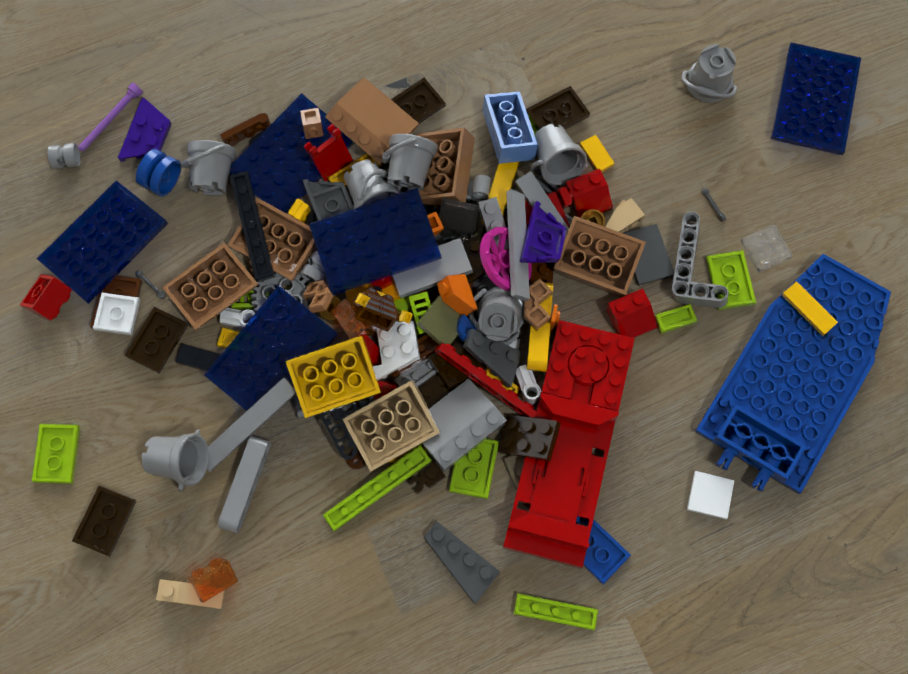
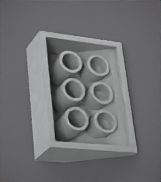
[421,378,507,473]

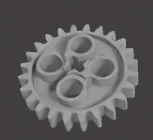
[251,273,312,330]

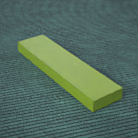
[514,593,598,630]

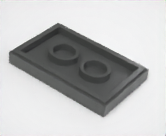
[623,224,674,286]

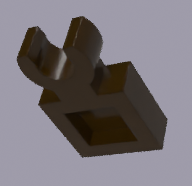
[409,460,446,494]

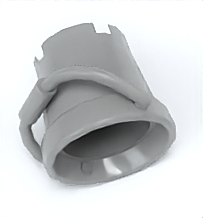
[681,44,737,103]
[529,124,588,185]
[382,134,438,191]
[180,140,236,196]
[344,160,401,214]
[469,287,525,345]
[142,430,209,492]

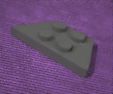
[303,179,356,228]

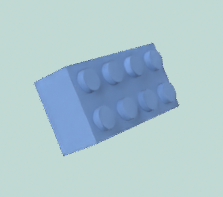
[482,91,538,164]

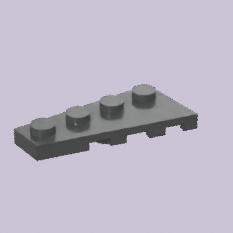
[424,521,500,604]

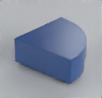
[457,314,476,342]

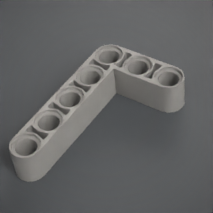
[672,211,728,308]

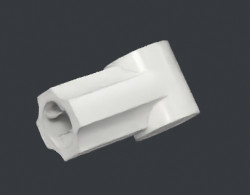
[220,308,260,332]
[515,364,541,405]

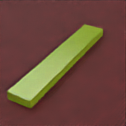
[323,445,432,532]

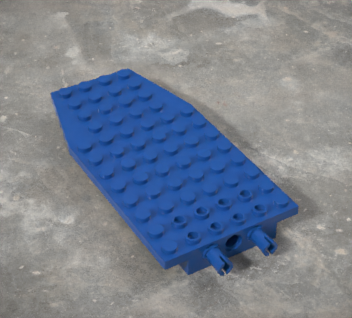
[695,254,891,494]

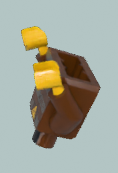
[352,286,413,332]

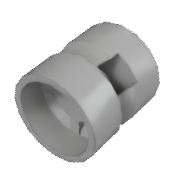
[48,143,81,169]
[299,251,334,283]

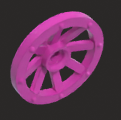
[480,227,532,291]

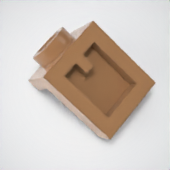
[300,108,323,139]

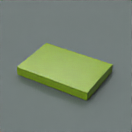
[706,250,756,311]
[32,424,80,484]
[449,439,499,500]

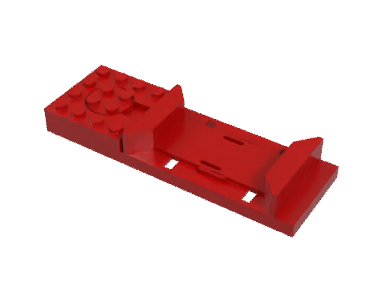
[503,320,635,569]

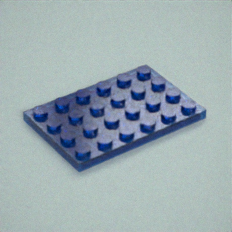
[771,42,861,155]
[229,93,355,214]
[37,180,169,304]
[309,188,442,295]
[204,285,338,424]

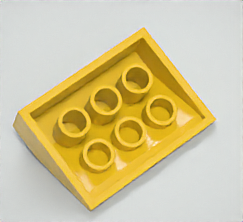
[285,335,381,418]

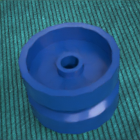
[136,149,181,197]

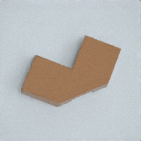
[523,279,553,331]
[302,280,333,313]

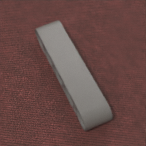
[218,436,271,534]

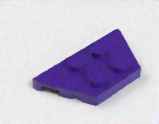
[118,97,172,162]
[520,201,567,263]

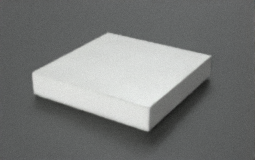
[93,293,140,336]
[687,471,734,520]

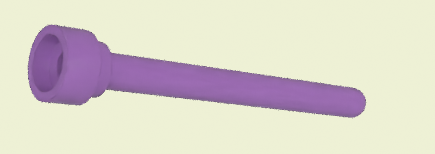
[78,82,143,151]

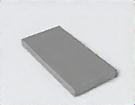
[389,238,473,298]

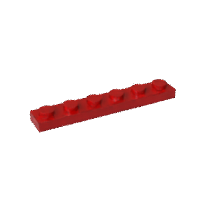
[434,343,537,418]

